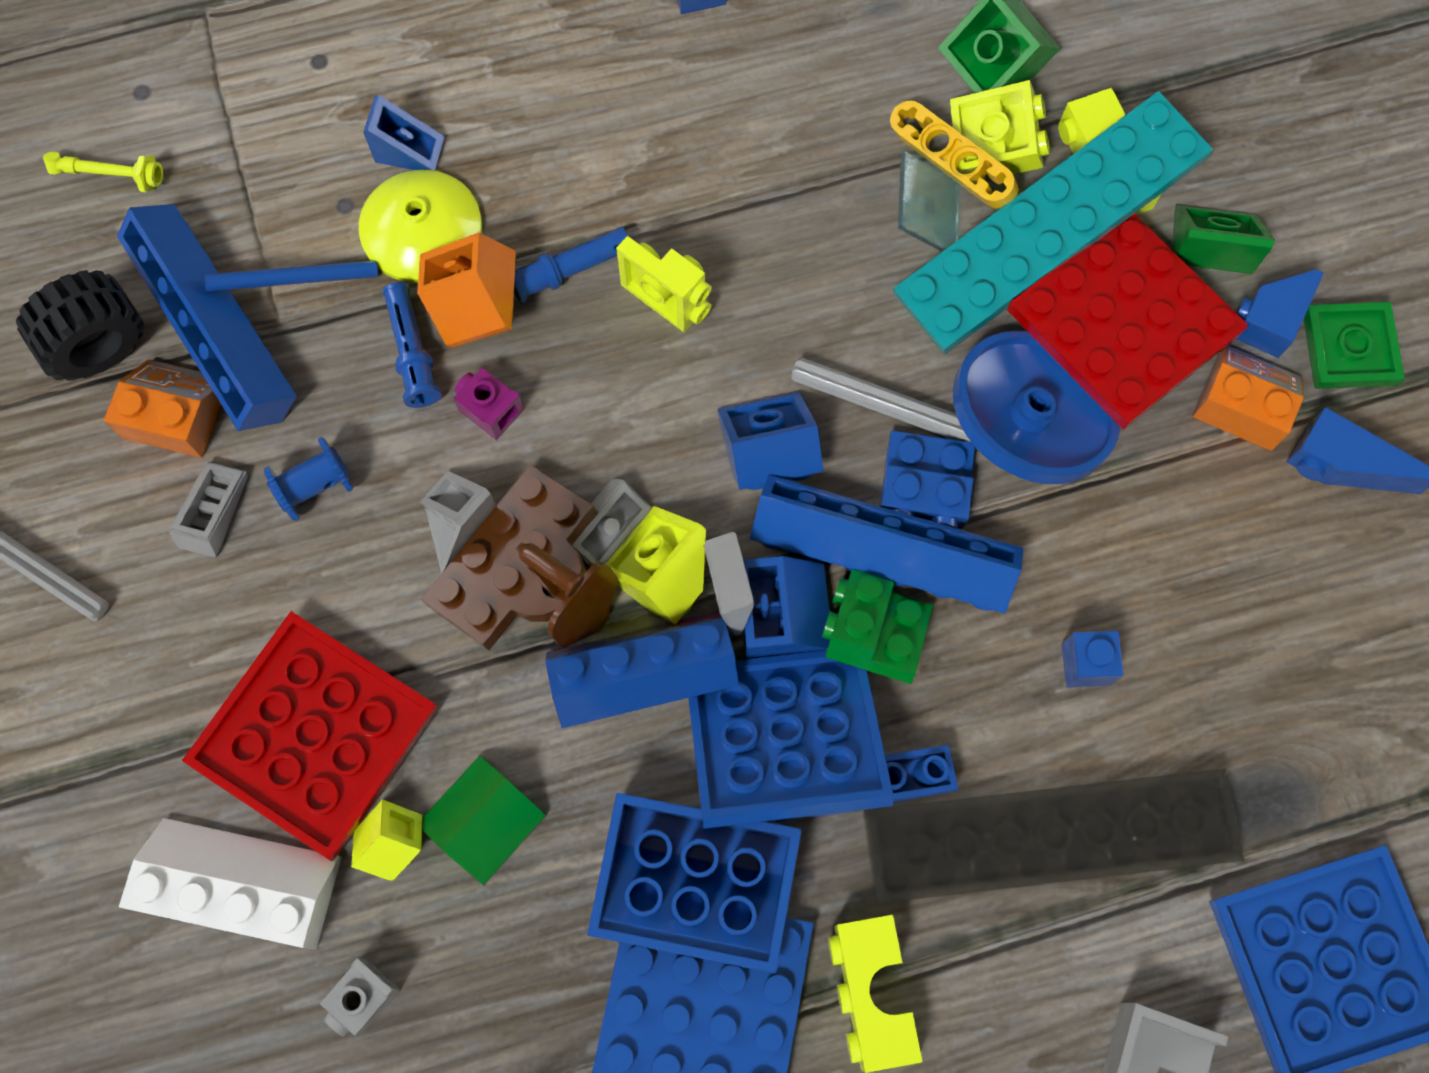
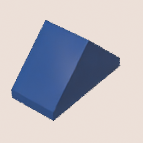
[363,95,445,171]

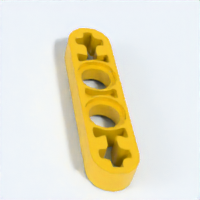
[890,101,1019,209]

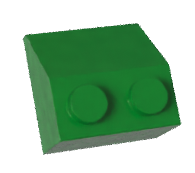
[938,0,1061,93]

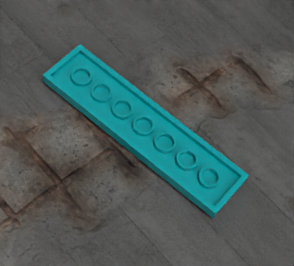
[893,91,1213,355]

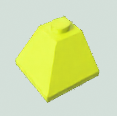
[605,506,706,624]

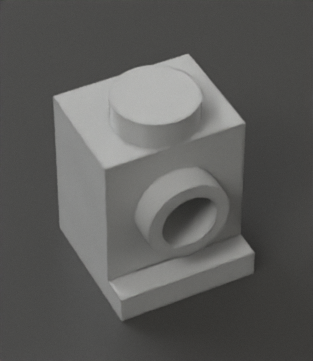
[320,958,401,1037]

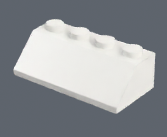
[119,818,342,949]

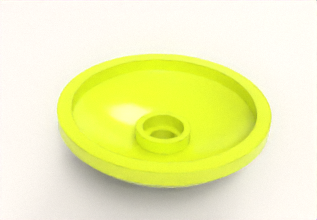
[359,169,482,283]

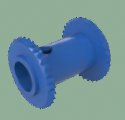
[264,437,353,521]

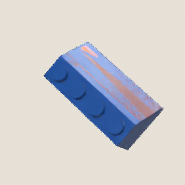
[545,611,739,728]

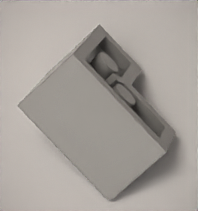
[1102,1003,1229,1073]

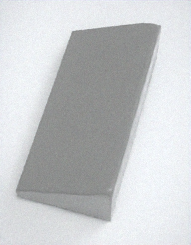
[572,479,652,568]
[704,532,754,636]

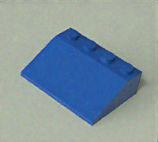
[587,793,802,973]

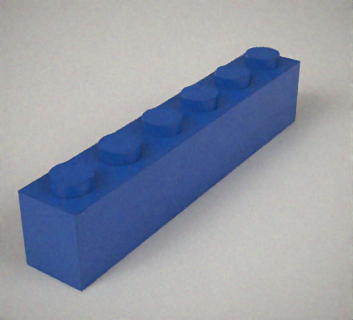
[117,204,297,431]
[750,475,1023,614]

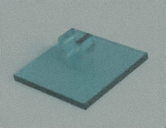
[898,152,960,252]

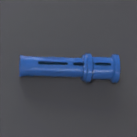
[514,226,628,304]
[382,282,442,408]

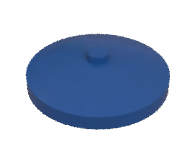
[953,331,1120,484]

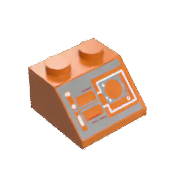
[1192,346,1304,451]
[103,359,222,458]

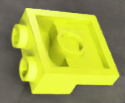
[950,80,1050,174]
[616,236,712,333]

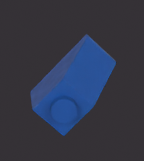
[1236,269,1324,358]

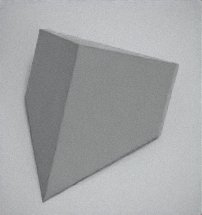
[420,471,496,574]

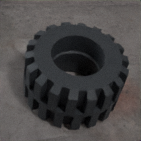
[16,270,144,381]

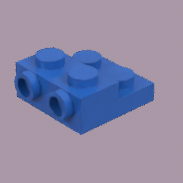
[879,430,975,529]

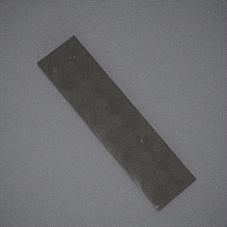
[863,768,1245,905]

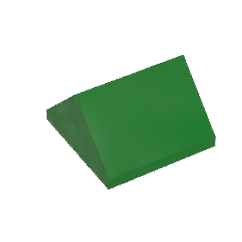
[1172,205,1275,274]
[422,755,546,886]

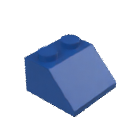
[717,391,824,490]

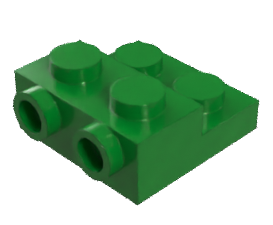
[822,569,933,684]

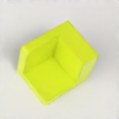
[351,799,422,881]

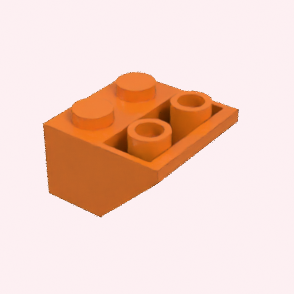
[417,233,516,348]

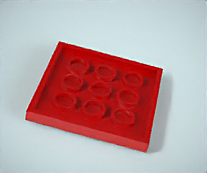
[1007,214,1249,430]
[182,611,439,861]

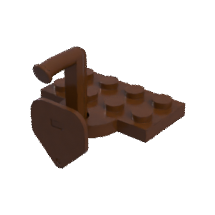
[421,465,618,651]

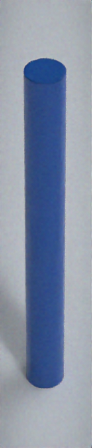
[204,261,378,292]

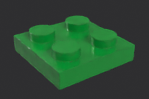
[1304,302,1405,389]

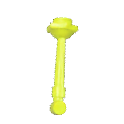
[43,152,163,192]

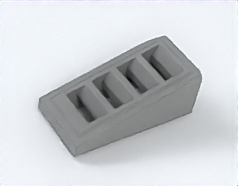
[169,461,248,558]

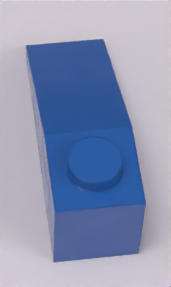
[1287,407,1429,494]

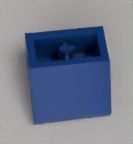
[743,556,830,659]

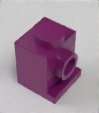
[453,368,524,441]

